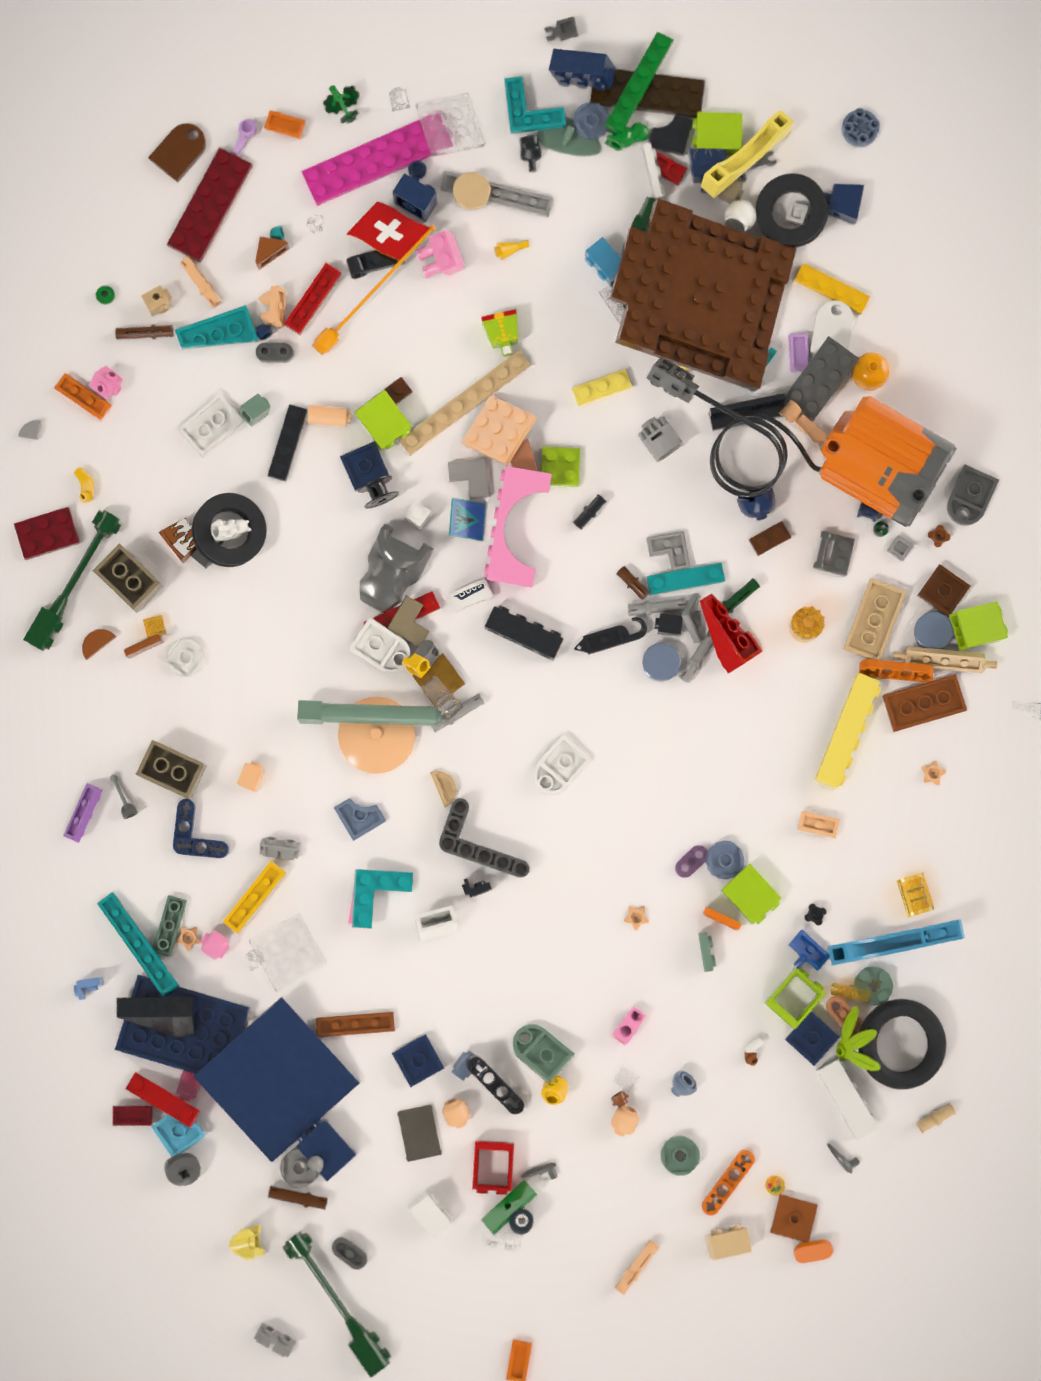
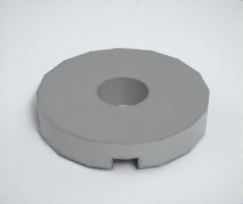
[280,1148,319,1188]

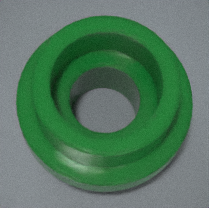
[96,286,115,305]

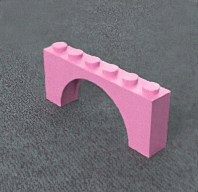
[484,466,552,588]

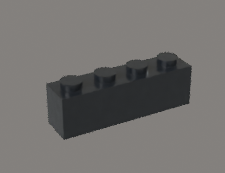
[484,605,564,661]

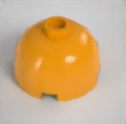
[851,352,890,391]

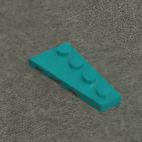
[175,305,259,349]

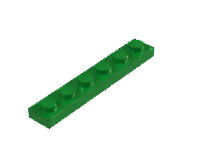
[605,31,674,134]

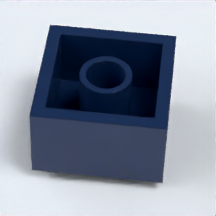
[392,173,438,222]

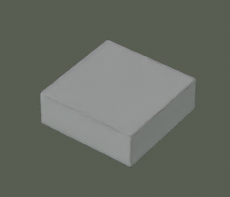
[887,535,914,562]

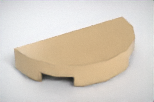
[430,771,457,808]

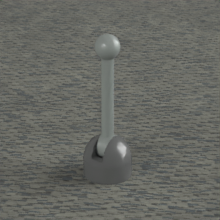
[110,775,138,819]

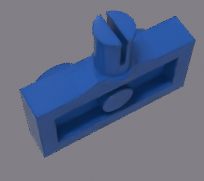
[788,930,830,971]

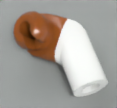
[744,1036,764,1066]

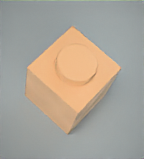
[237,761,265,792]

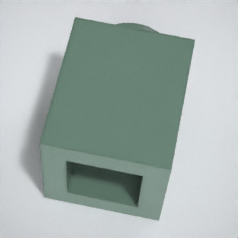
[239,393,271,427]

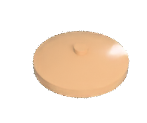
[338,697,415,774]

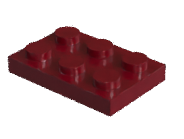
[14,507,80,560]

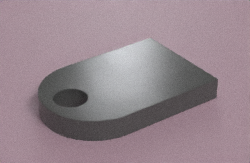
[947,464,999,526]

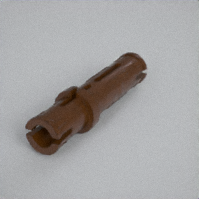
[115,324,174,340]
[268,1186,328,1210]

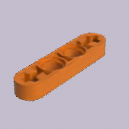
[859,659,934,682]
[701,1150,755,1216]

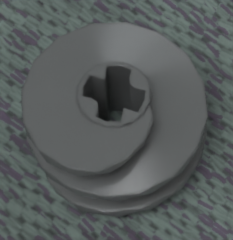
[164,1152,201,1186]

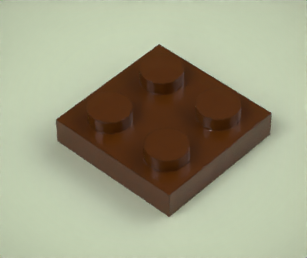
[917,564,971,617]

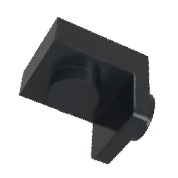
[462,878,492,898]

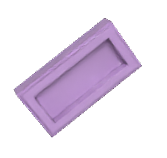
[788,333,809,372]

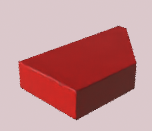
[656,152,687,186]

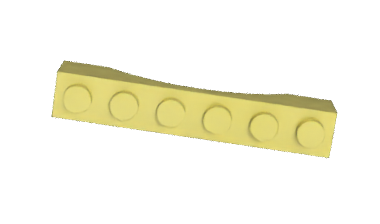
[700,110,794,198]

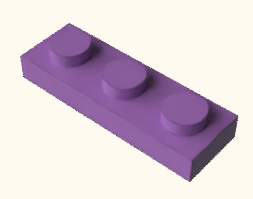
[63,783,102,843]

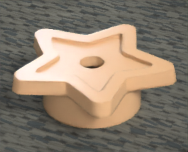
[921,761,946,785]
[624,906,649,931]
[176,927,201,951]

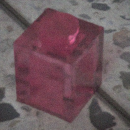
[175,1071,201,1102]

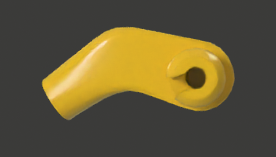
[74,467,94,503]

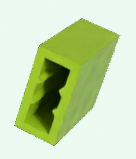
[692,112,742,155]
[354,389,412,450]
[949,601,1008,651]
[720,864,782,925]

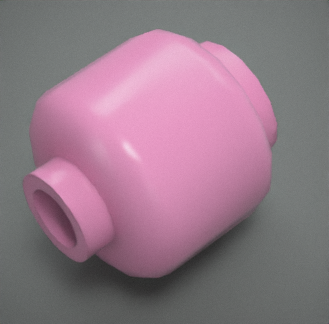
[200,931,230,960]

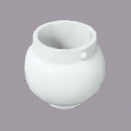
[724,200,756,232]

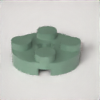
[853,967,893,1006]
[660,1136,700,1176]

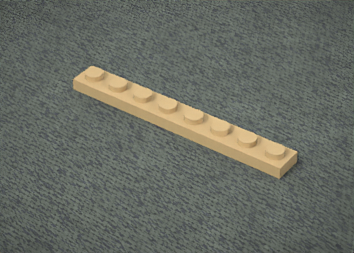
[399,350,530,456]

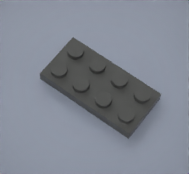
[785,336,859,420]

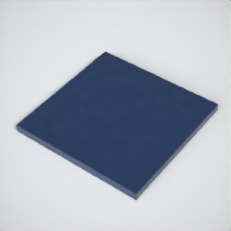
[193,996,359,1163]

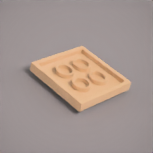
[461,395,537,466]

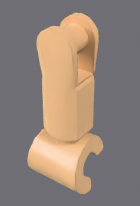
[778,400,826,444]

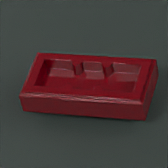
[112,1106,153,1126]

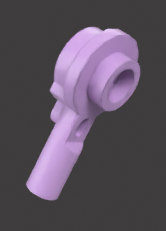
[233,119,257,155]

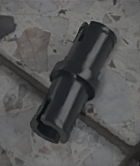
[573,494,607,530]

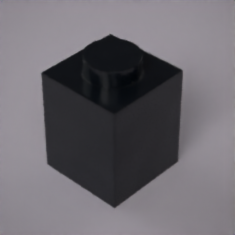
[654,613,683,637]

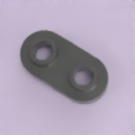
[255,342,294,363]
[332,1237,368,1270]

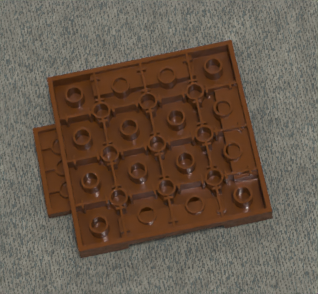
[609,198,797,391]

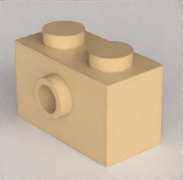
[705,1224,752,1260]

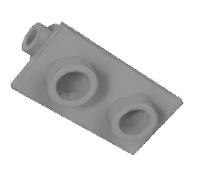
[259,837,301,860]
[254,1322,297,1357]

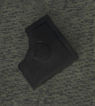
[648,115,693,156]

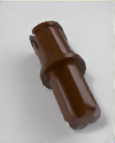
[616,566,649,600]

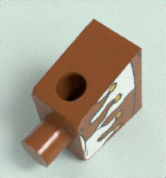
[158,518,197,563]

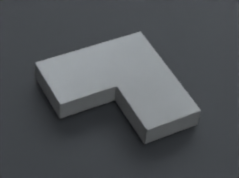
[448,459,489,499]
[646,531,691,572]

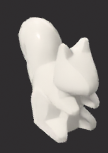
[212,519,251,541]

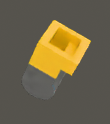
[402,640,439,678]

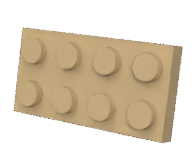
[843,578,906,660]

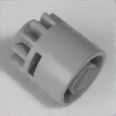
[638,416,683,462]

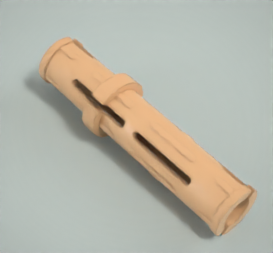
[180,256,222,308]
[614,1239,659,1295]

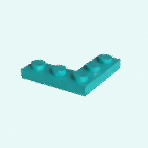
[504,76,566,134]
[351,869,413,929]

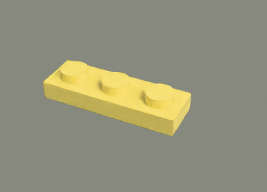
[572,369,632,407]

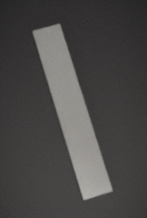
[440,171,553,217]

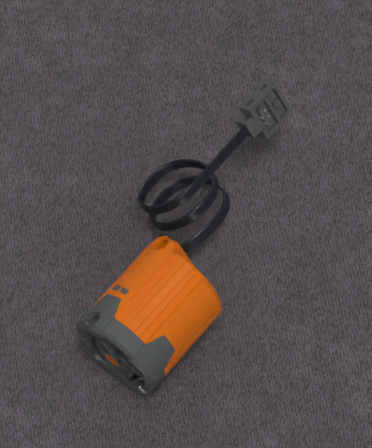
[646,357,957,527]

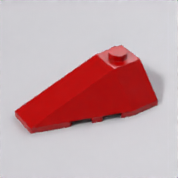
[700,593,763,674]

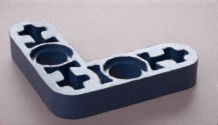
[173,799,229,859]

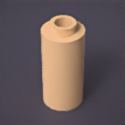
[308,405,351,427]

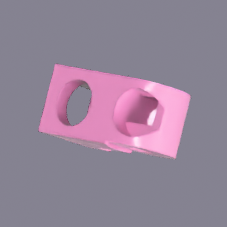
[611,1006,646,1045]

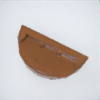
[82,629,117,660]

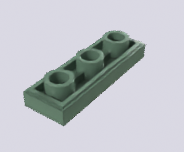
[153,895,188,956]

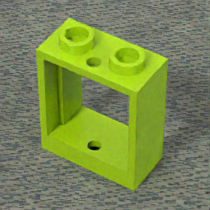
[764,968,826,1029]

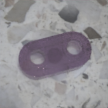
[675,845,708,878]

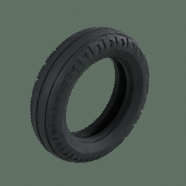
[858,999,947,1090]

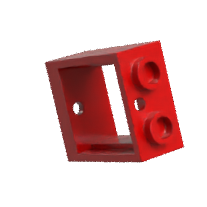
[472,1140,514,1195]

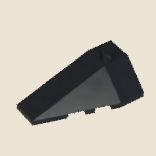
[116,997,195,1037]

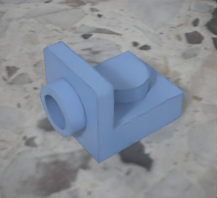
[74,977,103,1000]

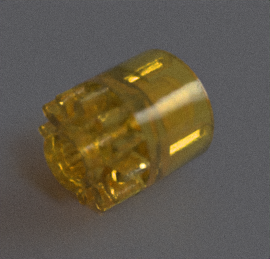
[789,606,825,643]

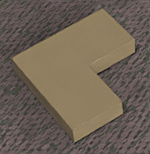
[387,595,430,646]

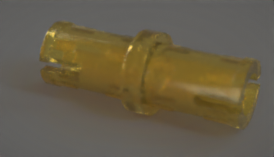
[831,983,872,1003]

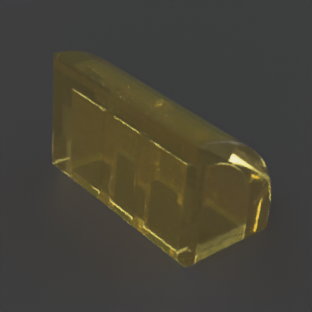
[896,872,935,917]

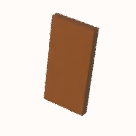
[882,674,967,732]

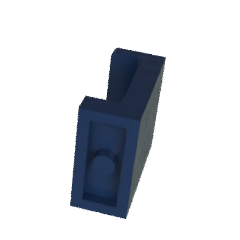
[296,1119,358,1181]

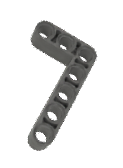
[439,798,530,878]

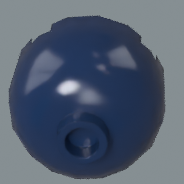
[737,488,776,521]

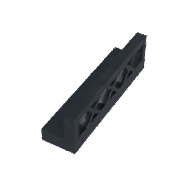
[708,393,786,431]

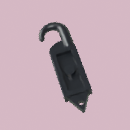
[574,617,647,655]

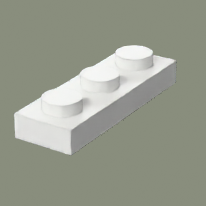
[642,143,665,199]

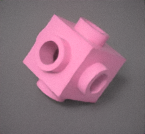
[89,366,123,400]

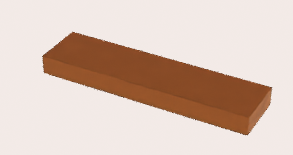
[316,1012,395,1037]

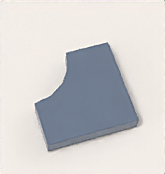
[334,798,386,841]

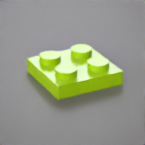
[541,447,580,487]

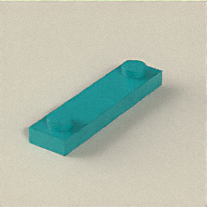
[646,563,725,596]

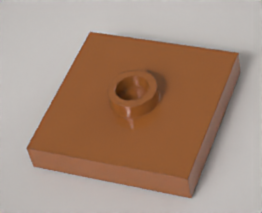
[770,1194,818,1242]

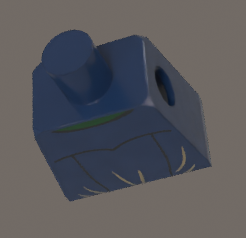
[689,148,726,193]

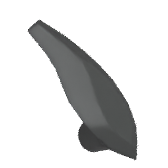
[827,1143,860,1174]
[520,1163,558,1180]

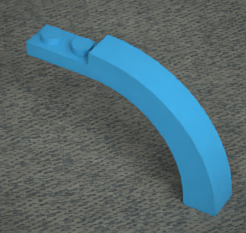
[828,919,965,966]

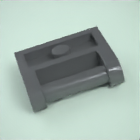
[813,531,855,577]

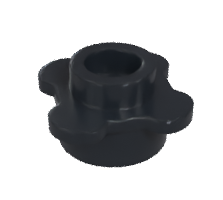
[804,903,827,926]

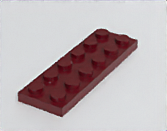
[167,147,253,263]

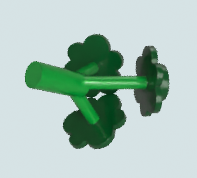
[323,85,360,124]

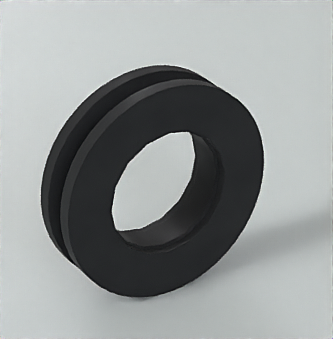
[755,173,828,248]
[192,493,267,567]

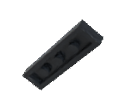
[267,404,308,482]

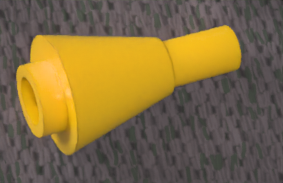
[494,240,529,260]

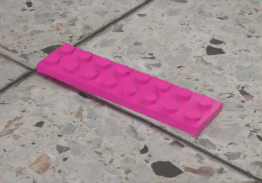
[301,112,453,206]

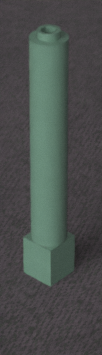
[297,700,442,726]

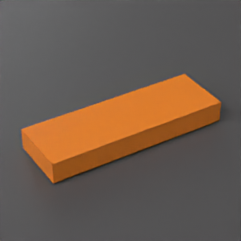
[54,373,112,421]

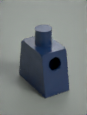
[824,184,864,225]

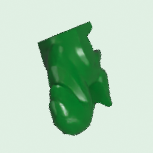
[605,122,649,151]

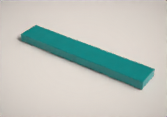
[97,892,179,997]

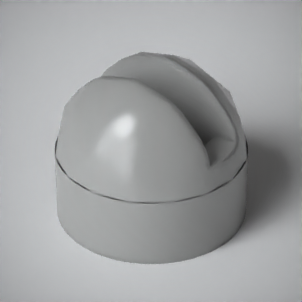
[306,1156,323,1172]

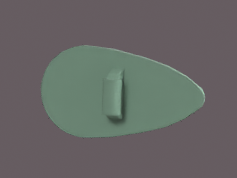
[537,116,601,156]

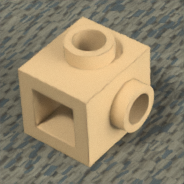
[141,285,172,317]

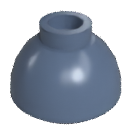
[671,1070,697,1097]

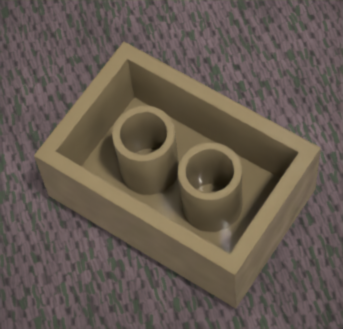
[92,543,163,613]
[135,740,207,800]

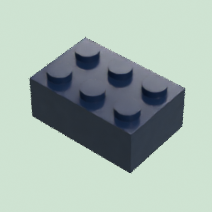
[549,48,616,91]

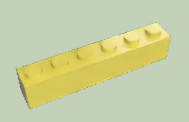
[814,673,881,789]

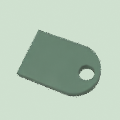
[513,1024,575,1084]

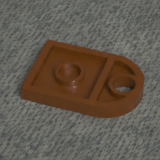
[148,123,206,183]

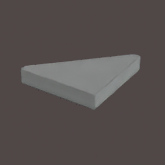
[681,593,702,643]

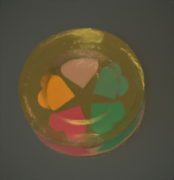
[765,1175,785,1196]

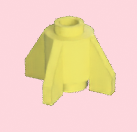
[229,1225,265,1260]

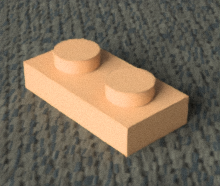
[797,811,840,839]

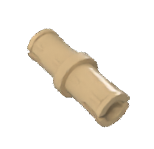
[916,1103,956,1133]

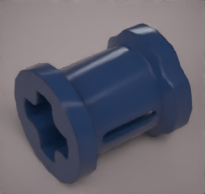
[857,502,878,522]

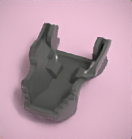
[360,524,434,613]

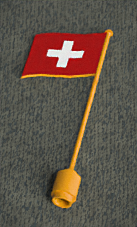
[312,202,436,356]

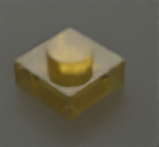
[143,615,167,638]

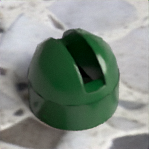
[873,521,889,537]

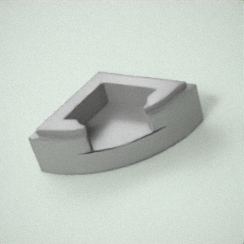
[18,420,41,440]

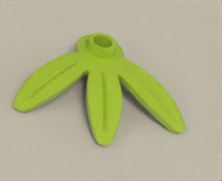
[836,1006,880,1071]

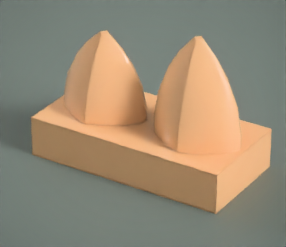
[258,286,286,328]

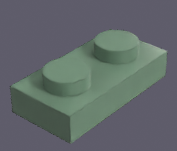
[698,932,716,972]

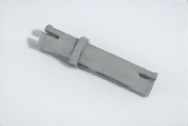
[628,598,686,616]
[679,630,713,683]
[431,693,485,733]

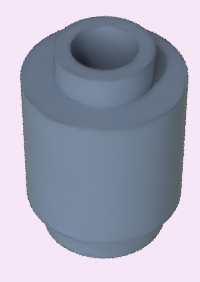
[451,1051,478,1081]

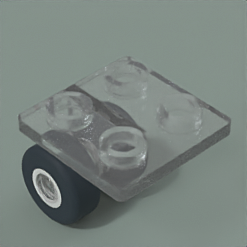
[481,1209,534,1252]

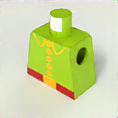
[481,309,518,357]

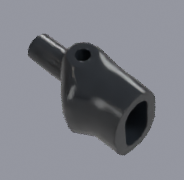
[519,136,542,172]

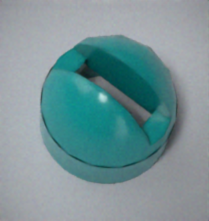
[270,226,284,240]

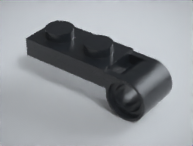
[346,250,405,279]

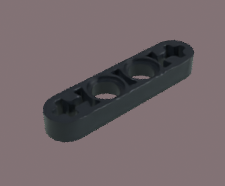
[466,1055,524,1115]

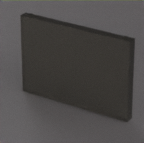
[397,1104,442,1162]

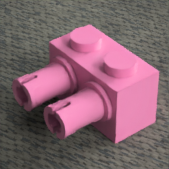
[416,230,465,278]

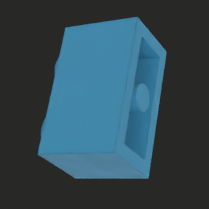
[585,237,621,284]

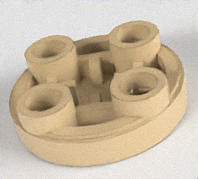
[453,172,490,210]

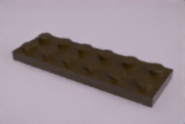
[590,69,705,118]

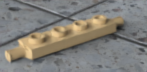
[893,646,998,673]

